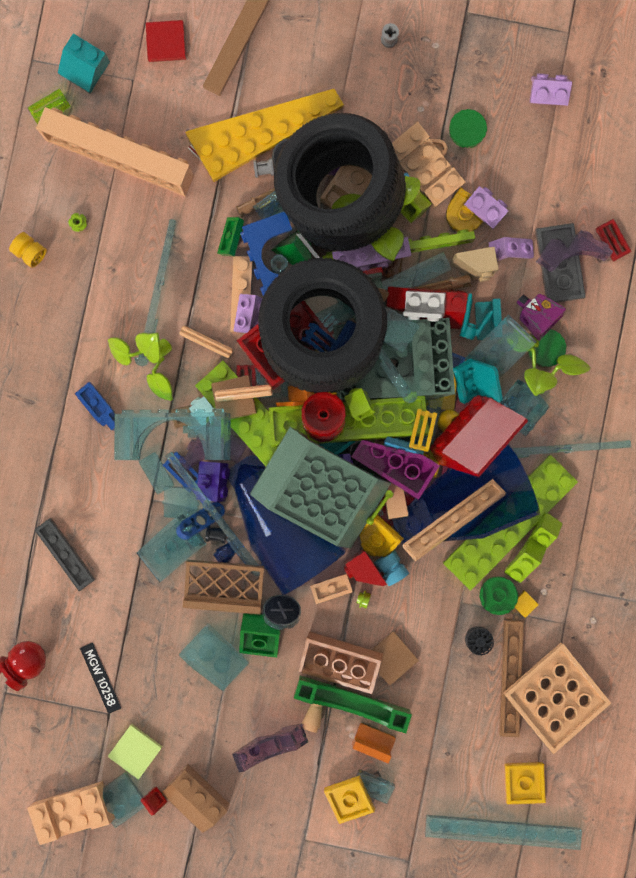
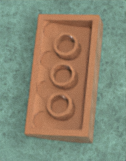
[298,631,383,694]

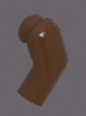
[383,258,403,280]

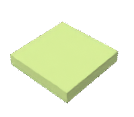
[108,724,162,780]

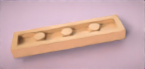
[230,256,253,333]

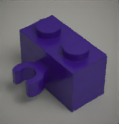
[196,461,230,502]

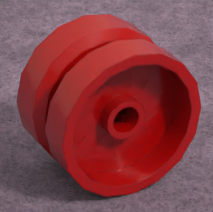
[301,392,346,442]

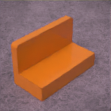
[276,386,313,406]
[352,723,396,764]

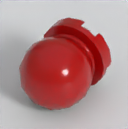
[0,641,46,691]

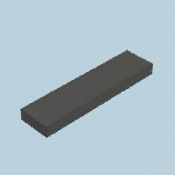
[34,518,96,591]

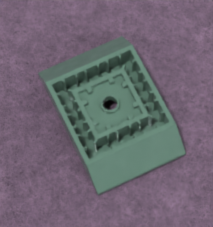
[333,318,455,402]

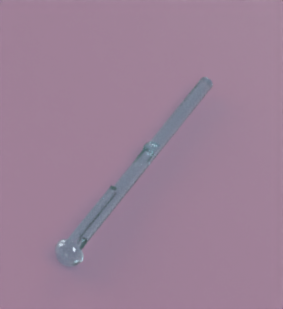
[134,219,177,366]
[342,302,418,403]
[494,440,631,460]
[165,451,264,576]

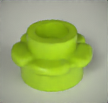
[68,213,87,232]
[356,590,371,609]

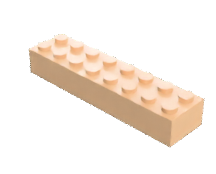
[36,107,194,197]

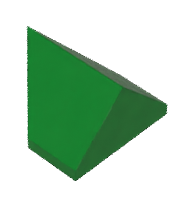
[270,230,311,265]

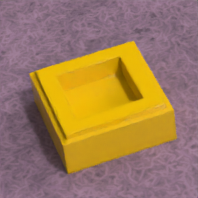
[515,590,539,618]

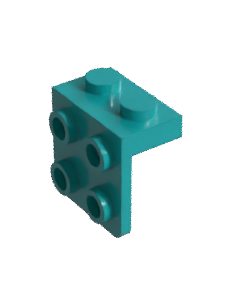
[453,359,503,404]

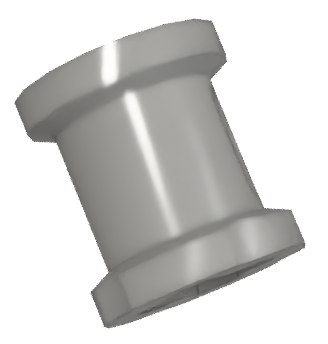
[381,23,399,48]
[253,158,274,178]

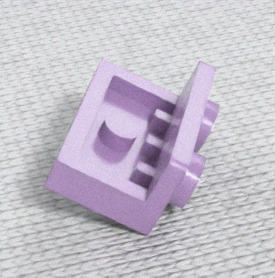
[529,73,572,106]
[464,186,508,229]
[233,294,263,333]

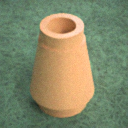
[302,704,323,733]

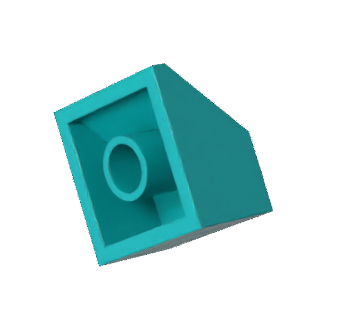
[58,33,110,93]

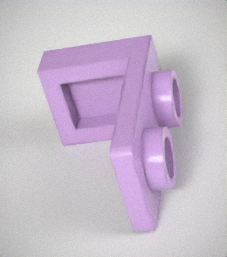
[489,237,534,261]

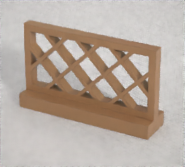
[183,560,264,615]

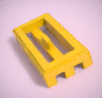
[409,409,437,452]

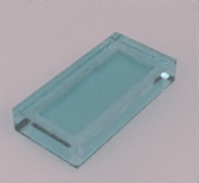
[138,452,174,495]

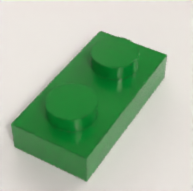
[217,217,244,257]

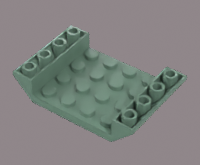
[250,426,391,548]

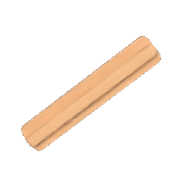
[180,326,233,358]
[215,384,273,402]

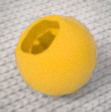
[438,410,459,432]

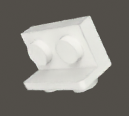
[403,291,446,321]

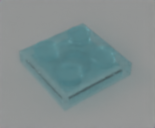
[103,772,145,828]

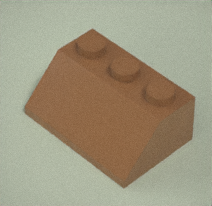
[161,764,230,833]

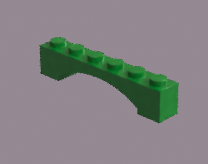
[294,675,412,734]

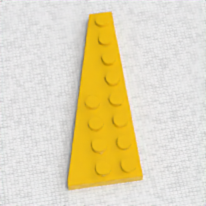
[185,89,344,182]

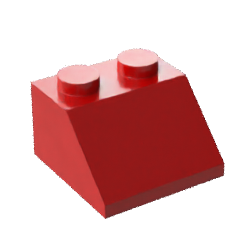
[344,549,387,587]

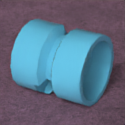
[374,550,409,586]

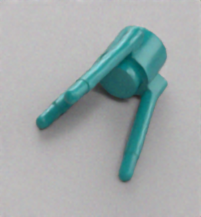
[459,293,493,340]

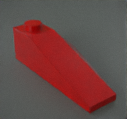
[386,286,468,329]

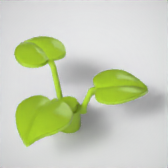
[332,176,421,261]
[506,332,591,396]
[108,333,173,401]

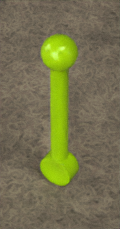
[366,490,394,525]

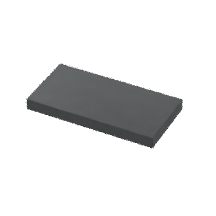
[535,223,586,303]

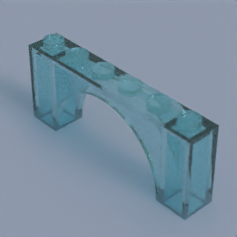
[114,409,231,460]

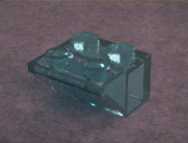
[499,379,549,436]

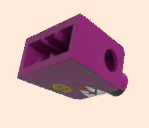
[517,294,566,341]

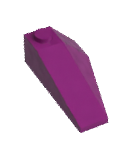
[351,440,440,500]

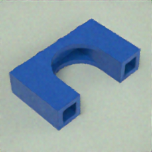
[240,212,292,296]

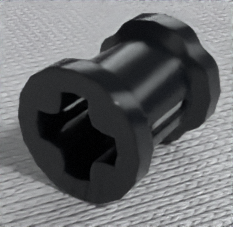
[205,525,227,544]

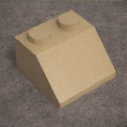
[451,247,499,282]

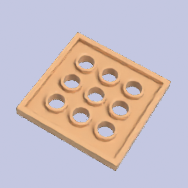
[503,643,611,754]

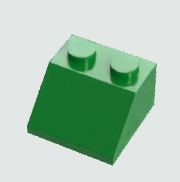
[239,613,281,658]

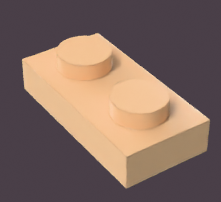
[310,573,353,604]

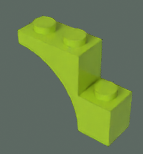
[504,513,563,583]

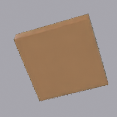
[211,375,257,422]
[371,631,419,686]

